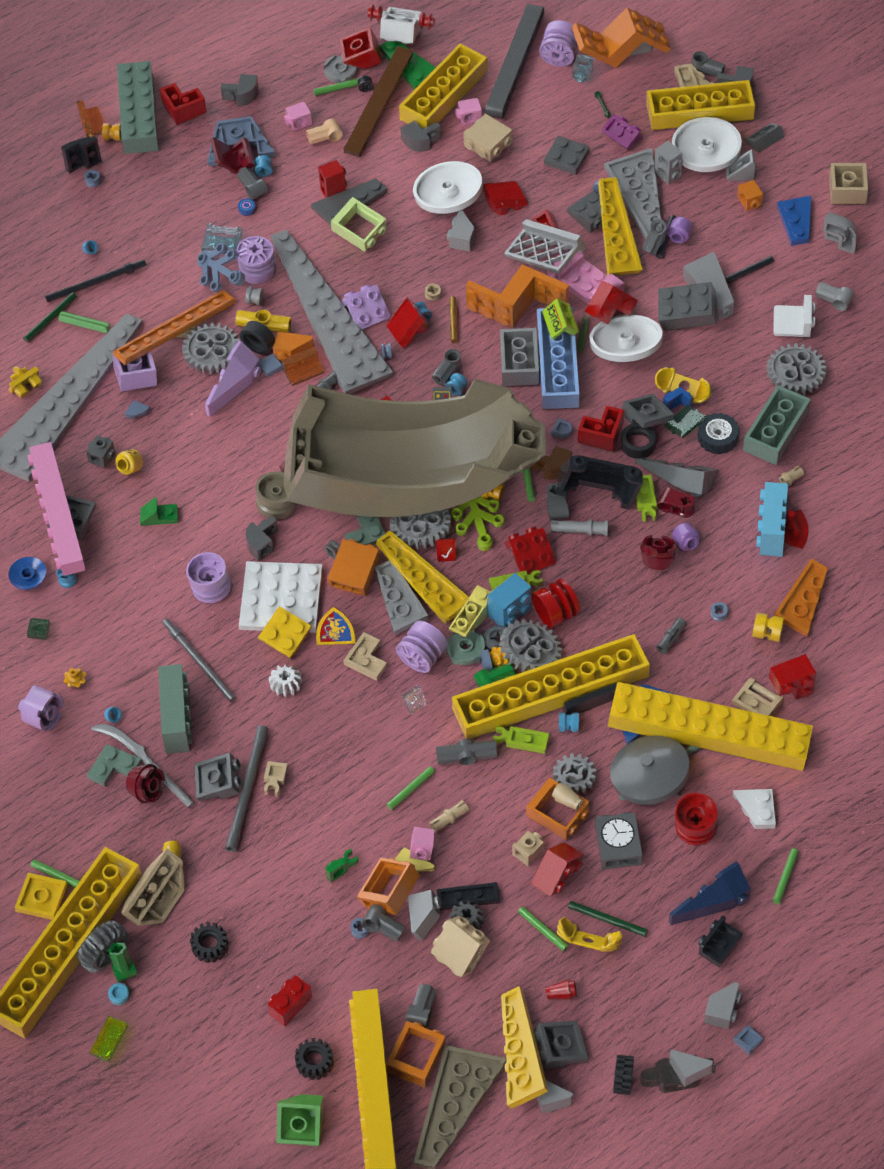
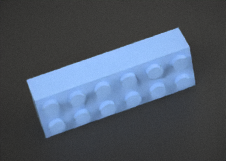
[537,307,579,409]

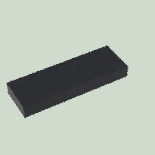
[563,683,617,715]
[436,882,500,910]

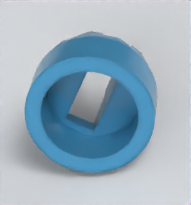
[82,240,98,255]
[104,707,122,723]

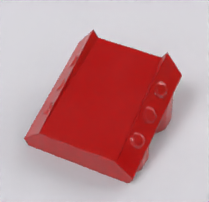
[483,181,528,216]
[386,297,428,349]

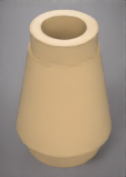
[552,783,583,810]

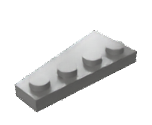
[375,560,428,635]

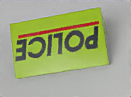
[542,298,579,340]

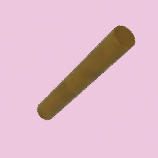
[449,296,458,343]

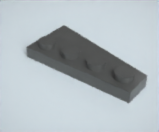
[311,178,387,226]

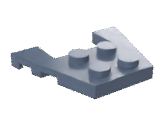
[207,116,275,166]

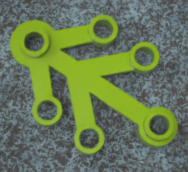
[451,496,504,551]

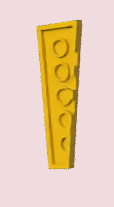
[598,177,643,276]
[376,531,469,624]
[501,986,548,1109]

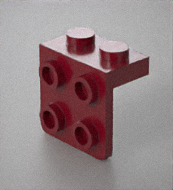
[210,137,255,174]

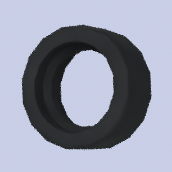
[240,321,275,355]
[621,423,656,459]

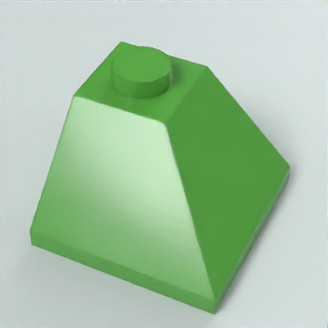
[276,1094,323,1146]

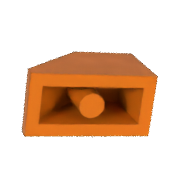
[273,332,314,362]

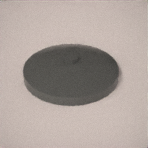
[610,736,691,805]

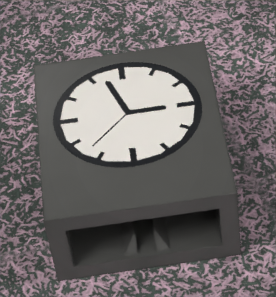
[594,812,642,870]

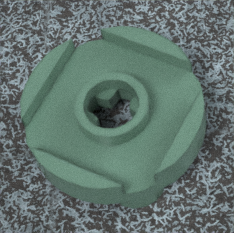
[446,630,485,665]

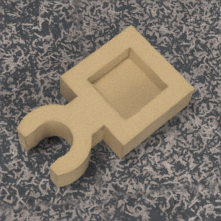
[264,761,288,796]

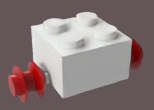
[367,4,435,44]

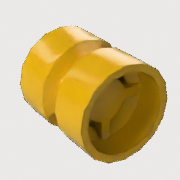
[752,612,784,642]

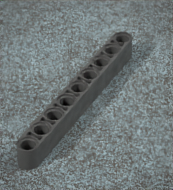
[486,3,544,118]

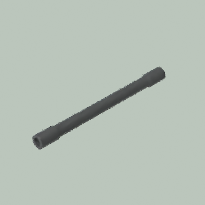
[225,725,269,852]

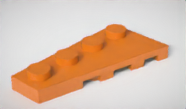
[774,558,828,637]

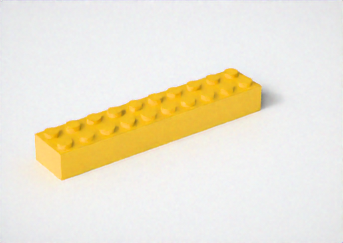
[452,634,650,739]
[608,682,813,771]
[0,847,142,1039]
[349,989,396,1169]

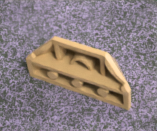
[122,848,184,926]

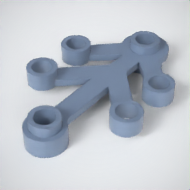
[197,243,245,293]

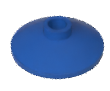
[8,557,46,590]

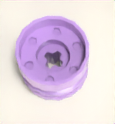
[539,20,578,67]
[236,236,276,284]
[186,552,232,603]
[396,621,448,673]

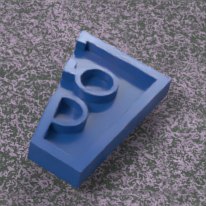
[777,196,811,246]

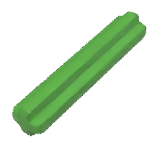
[59,311,110,333]

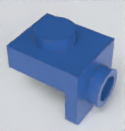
[663,387,692,410]

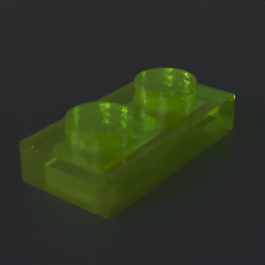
[89,1016,128,1062]

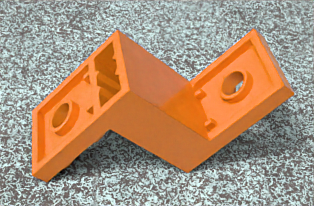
[572,8,671,68]
[465,265,569,328]

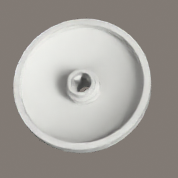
[672,117,742,172]
[413,161,483,214]
[590,315,663,362]

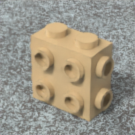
[463,114,513,162]
[430,916,490,977]

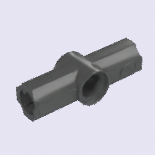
[436,739,497,765]

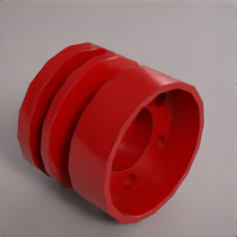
[531,578,580,629]
[675,792,718,846]

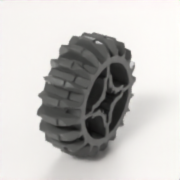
[77,921,129,973]

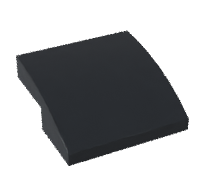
[61,136,102,174]

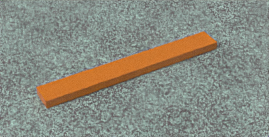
[113,290,236,365]

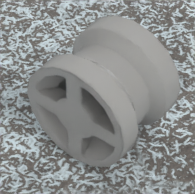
[245,286,264,306]

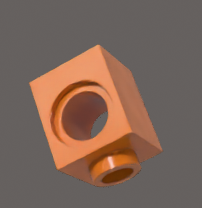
[737,180,763,211]

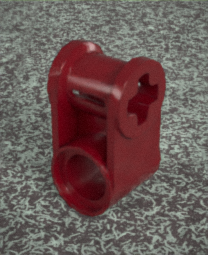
[657,488,695,518]

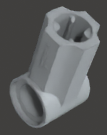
[815,282,854,311]

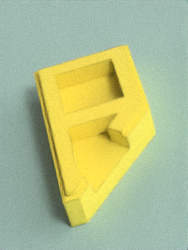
[395,847,435,872]

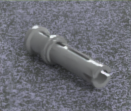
[551,519,609,537]

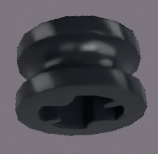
[357,75,373,92]

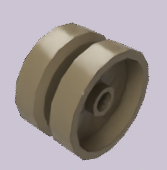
[256,472,297,520]

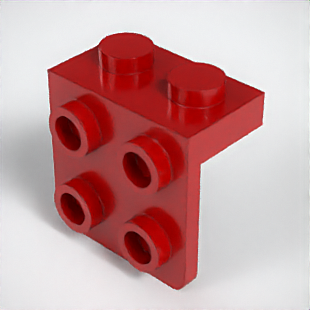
[504,526,556,574]

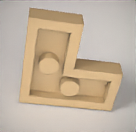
[343,632,387,681]

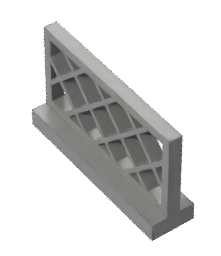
[504,219,586,274]

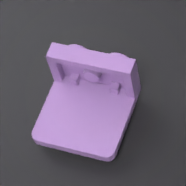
[341,284,390,330]

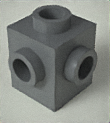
[86,435,116,468]

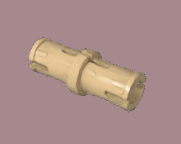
[429,800,469,833]

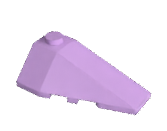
[205,340,262,417]

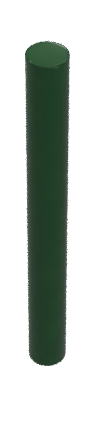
[23,292,77,343]
[568,901,648,937]

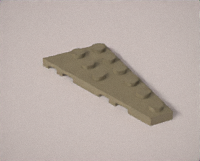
[414,1045,507,1169]

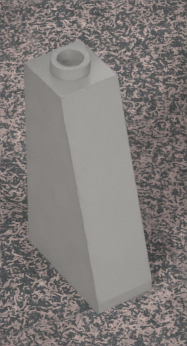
[683,252,734,321]

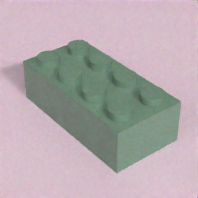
[743,385,811,465]
[158,664,193,754]

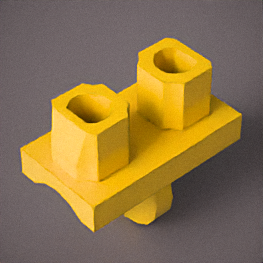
[8,366,42,398]

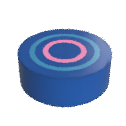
[238,198,256,216]

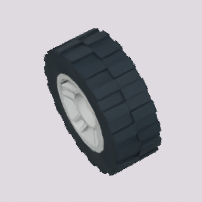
[698,413,739,455]

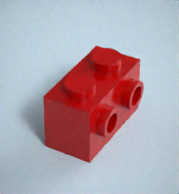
[318,160,348,198]
[267,975,312,1027]

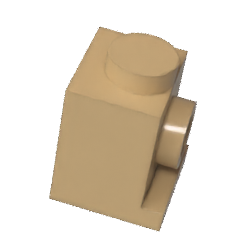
[512,831,544,866]

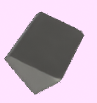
[745,123,784,153]

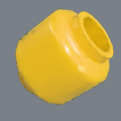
[115,449,143,475]

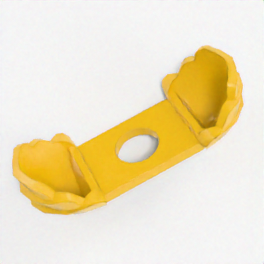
[655,367,712,403]
[557,917,622,952]

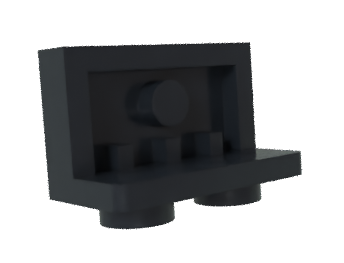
[698,915,743,967]

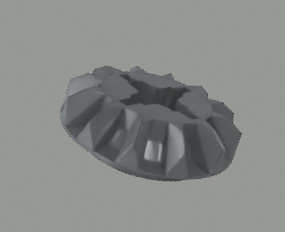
[483,626,505,651]

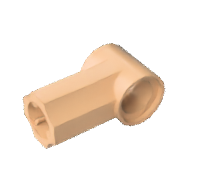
[306,118,343,145]

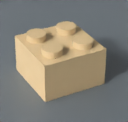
[829,163,868,204]

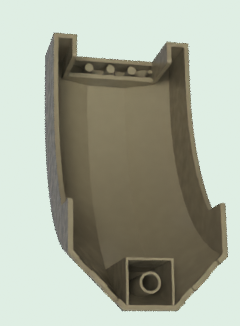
[284,379,546,517]

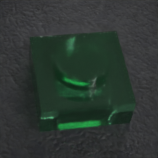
[27,618,50,640]

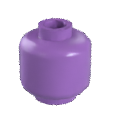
[668,217,693,243]
[672,523,700,551]

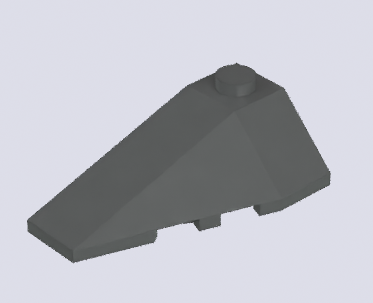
[635,457,719,497]

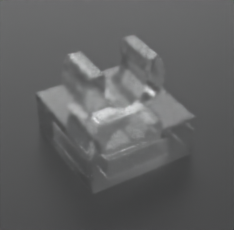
[401,686,427,714]

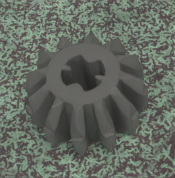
[450,900,485,930]

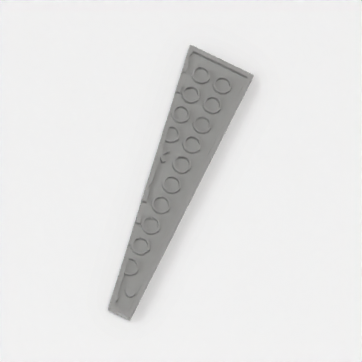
[271,230,393,394]
[0,314,143,482]

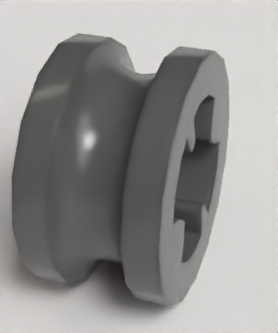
[324,540,340,559]

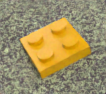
[258,606,312,659]
[15,873,67,920]

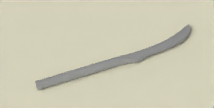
[91,724,194,808]

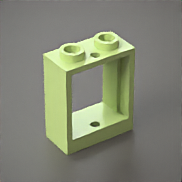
[331,197,387,252]

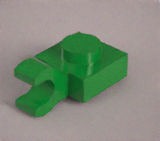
[325,849,359,883]

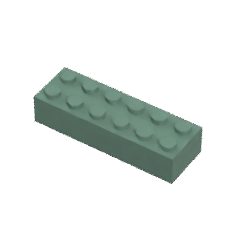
[117,61,159,154]

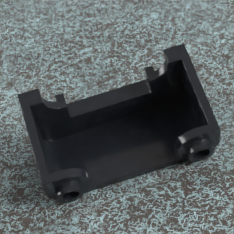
[557,455,643,510]

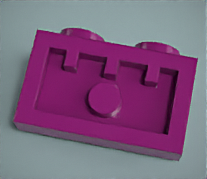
[601,114,643,150]

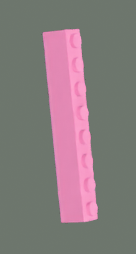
[27,442,85,576]

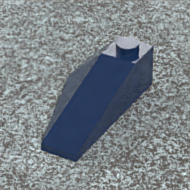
[669,861,751,925]

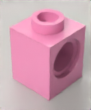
[455,98,482,126]
[284,102,312,131]
[410,827,434,861]

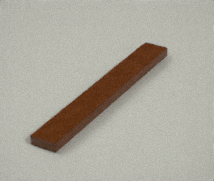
[343,46,413,157]

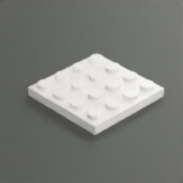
[239,561,323,633]

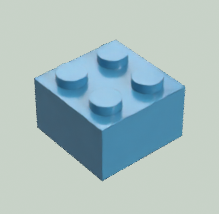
[487,573,531,627]

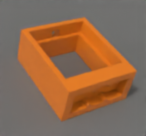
[526,777,590,840]
[357,858,420,915]
[386,1021,446,1088]

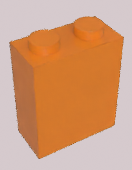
[327,539,380,597]

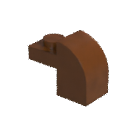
[531,445,573,480]

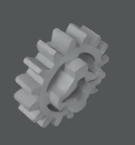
[553,753,596,794]

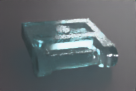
[201,223,243,255]

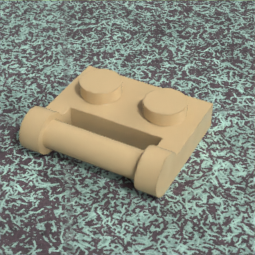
[732,677,784,716]

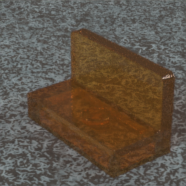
[76,100,103,137]
[282,347,325,386]

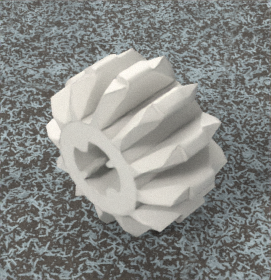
[269,663,302,698]

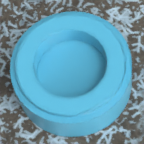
[108,983,130,1005]

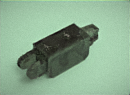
[640,1054,716,1094]

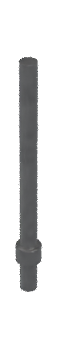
[162,618,236,702]

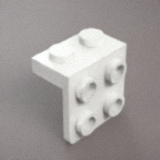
[774,295,815,337]

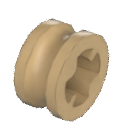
[425,283,441,301]

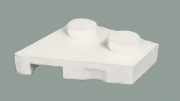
[733,789,776,829]

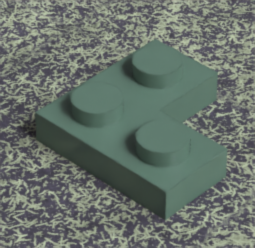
[345,515,385,545]
[87,744,142,786]

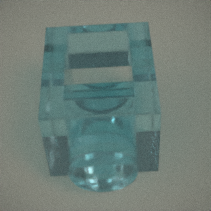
[572,54,594,83]

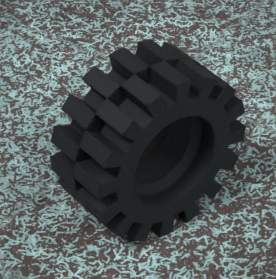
[190,922,228,963]
[295,1038,334,1080]
[613,1054,634,1095]

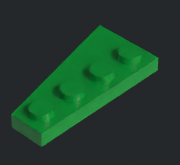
[379,40,436,90]

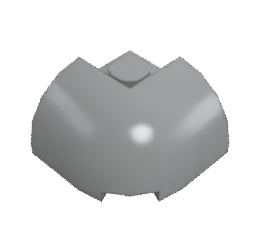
[823,212,858,254]

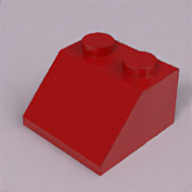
[339,27,382,69]

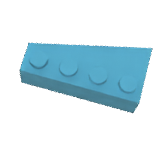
[756,482,788,557]

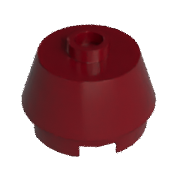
[640,535,678,570]
[126,764,165,803]

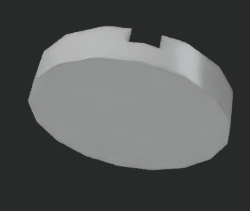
[324,54,357,83]

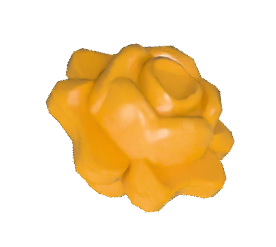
[489,647,509,668]
[63,668,86,688]

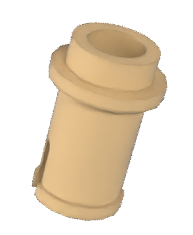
[779,466,804,486]

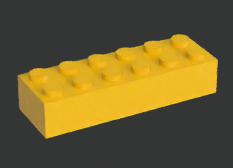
[399,43,488,129]
[646,80,755,130]

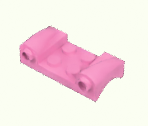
[547,249,624,304]

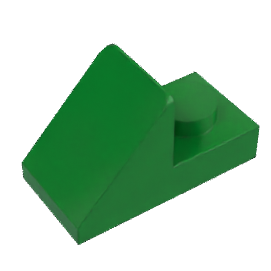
[140,497,178,526]

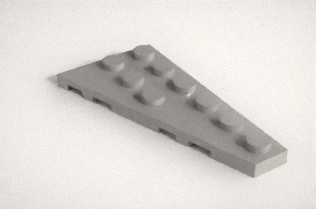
[604,148,663,240]

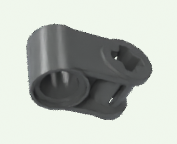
[546,483,569,520]

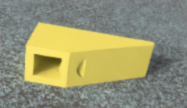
[449,585,491,638]

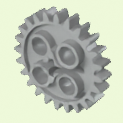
[182,323,240,374]
[766,343,827,395]
[390,509,451,549]
[499,619,562,672]

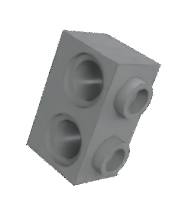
[654,141,682,185]

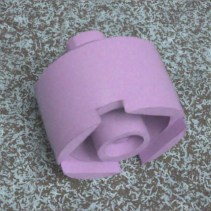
[18,685,64,731]

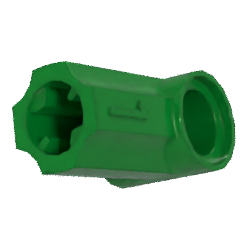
[473,664,515,687]
[108,942,137,983]

